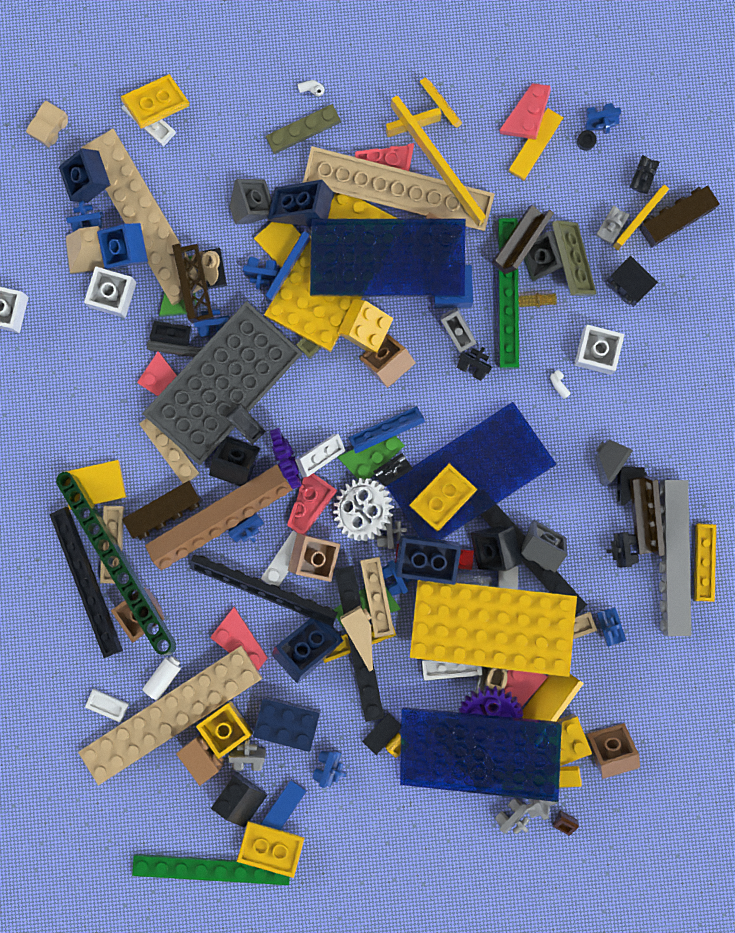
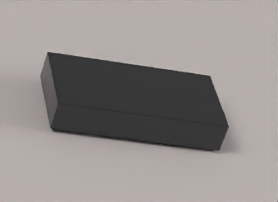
[226,404,266,445]
[362,713,403,755]

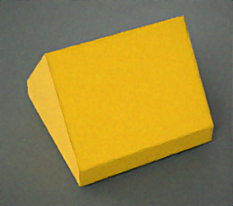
[385,732,410,758]

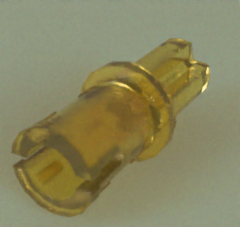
[519,293,557,308]

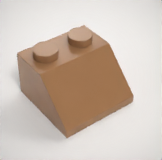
[359,334,416,388]
[111,588,165,643]
[587,723,640,779]

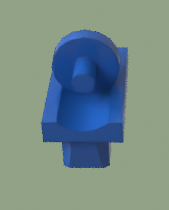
[585,103,621,134]
[66,200,104,232]
[243,257,278,290]
[194,304,230,337]
[228,513,265,543]
[382,560,412,596]
[596,607,627,647]
[312,751,347,788]

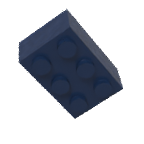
[395,534,462,585]
[253,696,321,752]

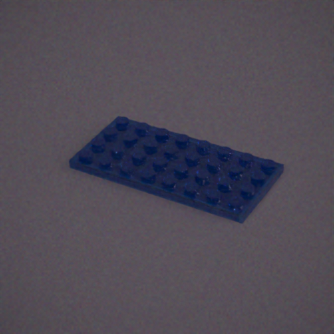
[310,219,466,297]
[386,402,557,540]
[400,707,562,802]

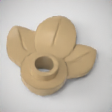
[191,251,220,285]

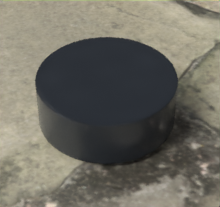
[577,130,597,151]

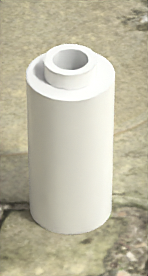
[142,656,181,700]

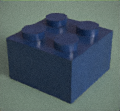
[59,148,111,203]

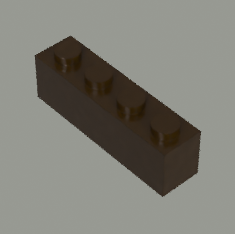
[640,185,720,248]
[122,480,203,541]

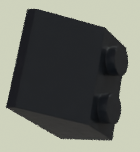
[607,255,658,307]
[209,437,260,486]
[470,526,522,571]
[210,772,268,828]

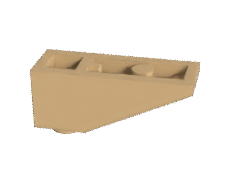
[340,606,373,671]

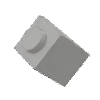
[441,306,477,352]

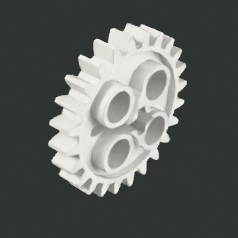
[333,478,394,541]

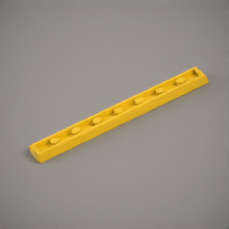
[391,95,486,227]

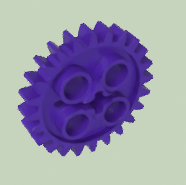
[270,428,302,489]
[459,686,523,746]

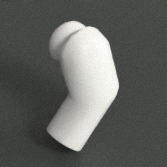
[297,80,325,96]
[550,370,570,399]

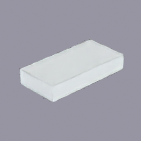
[85,689,129,722]

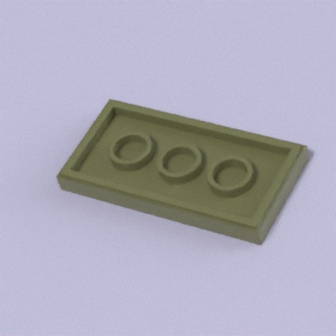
[552,220,597,296]

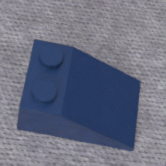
[267,179,334,227]
[272,618,344,684]

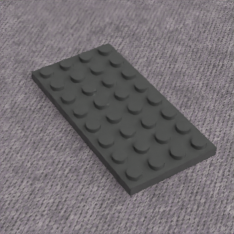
[142,301,303,466]

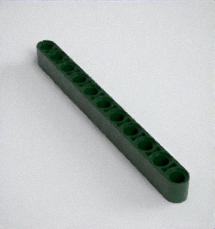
[56,472,177,655]

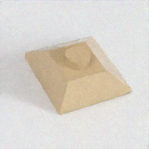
[66,226,105,274]

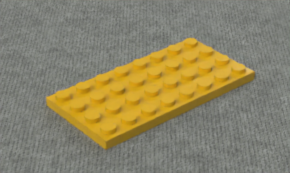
[264,193,405,352]
[410,580,577,677]

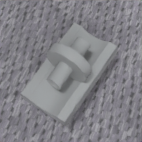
[595,205,630,245]
[377,516,407,549]
[229,739,266,771]
[526,788,559,820]
[495,798,530,834]

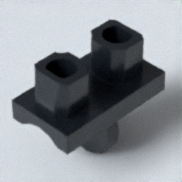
[629,155,660,194]
[457,347,492,381]
[373,453,413,487]
[606,532,639,568]

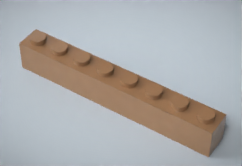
[145,465,293,571]

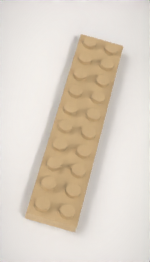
[81,129,202,306]
[303,146,495,231]
[78,646,263,786]

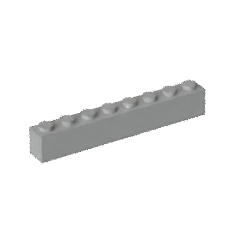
[659,480,692,636]

